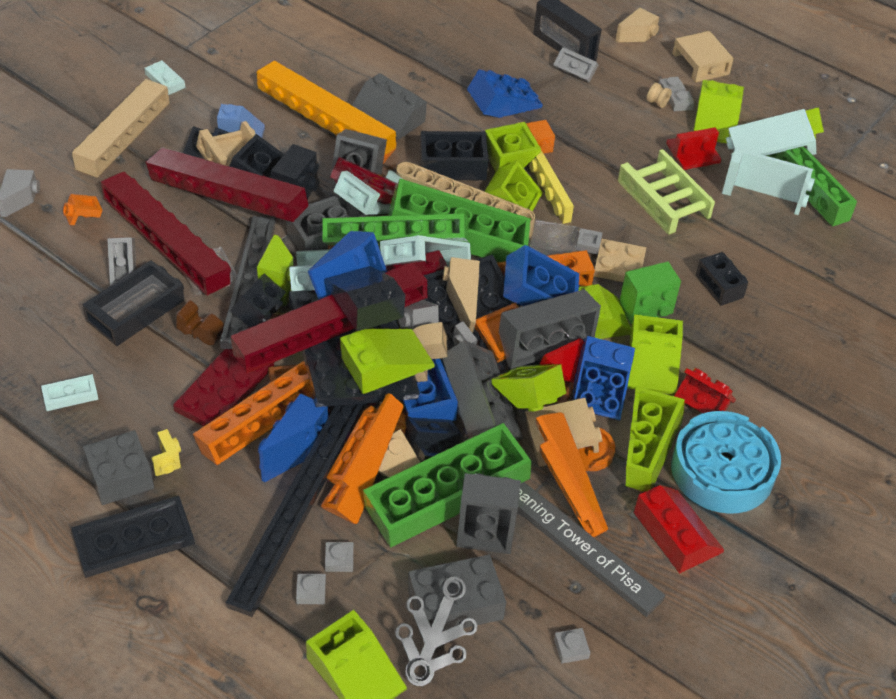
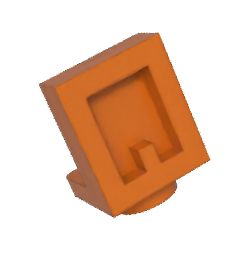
[63,194,103,225]

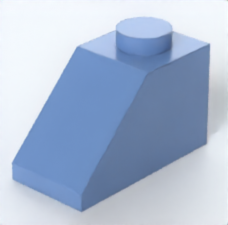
[217,104,265,137]

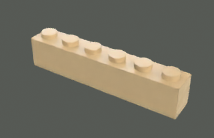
[72,79,169,178]

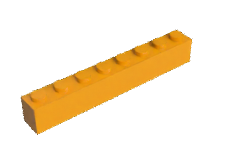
[256,60,396,155]

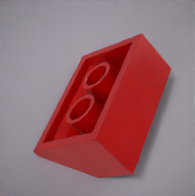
[634,485,724,574]

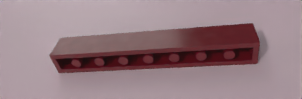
[146,147,309,222]
[101,171,231,296]
[231,262,427,373]

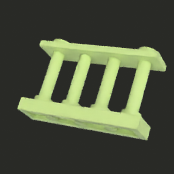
[618,149,715,235]

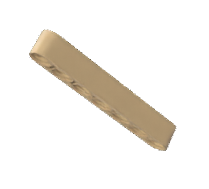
[396,162,535,238]

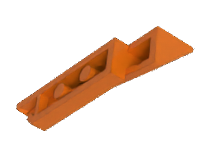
[320,393,403,524]
[536,412,608,538]

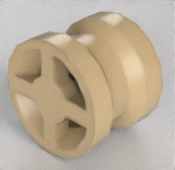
[647,83,672,108]

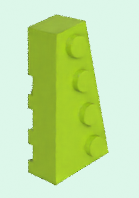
[626,386,685,492]

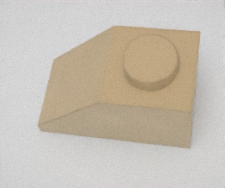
[616,8,659,42]

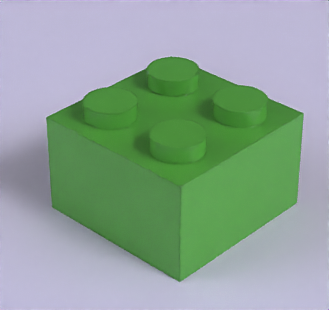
[619,262,681,324]

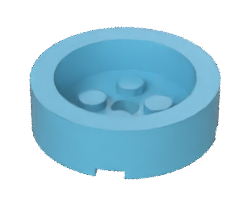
[671,411,781,513]

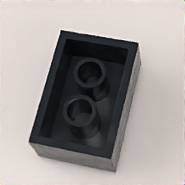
[420,131,488,180]

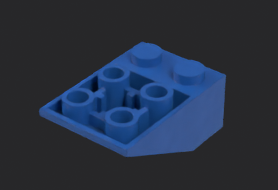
[467,69,543,118]
[308,231,387,300]
[572,336,635,421]
[258,394,328,482]

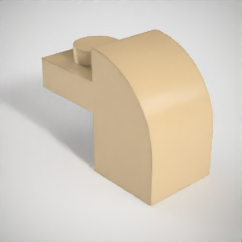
[413,322,447,382]

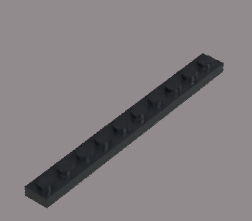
[225,403,368,617]

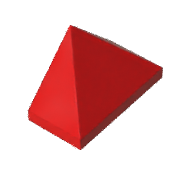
[539,338,584,382]

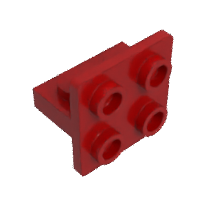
[666,127,721,170]
[674,368,736,413]

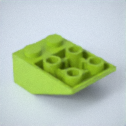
[627,314,683,395]
[306,610,407,699]

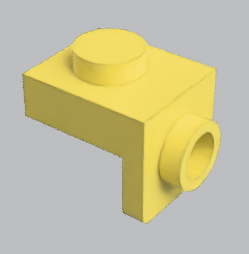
[151,429,181,476]

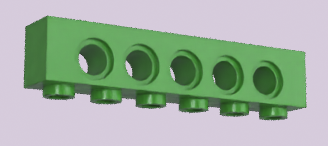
[766,146,857,227]
[323,214,469,245]

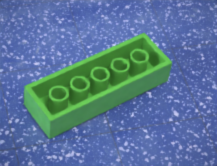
[389,179,531,262]
[363,423,531,548]

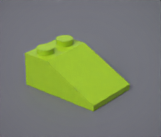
[694,80,744,144]
[340,329,434,394]

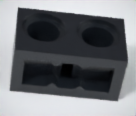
[696,252,749,306]
[230,273,286,328]

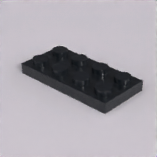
[71,495,195,578]

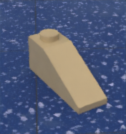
[443,257,480,333]

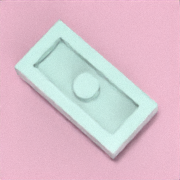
[145,61,185,95]
[41,374,98,411]

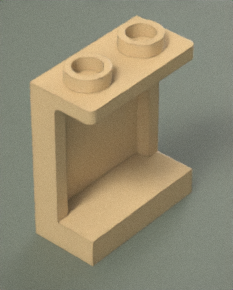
[672,31,734,83]
[196,121,256,166]
[525,398,602,467]

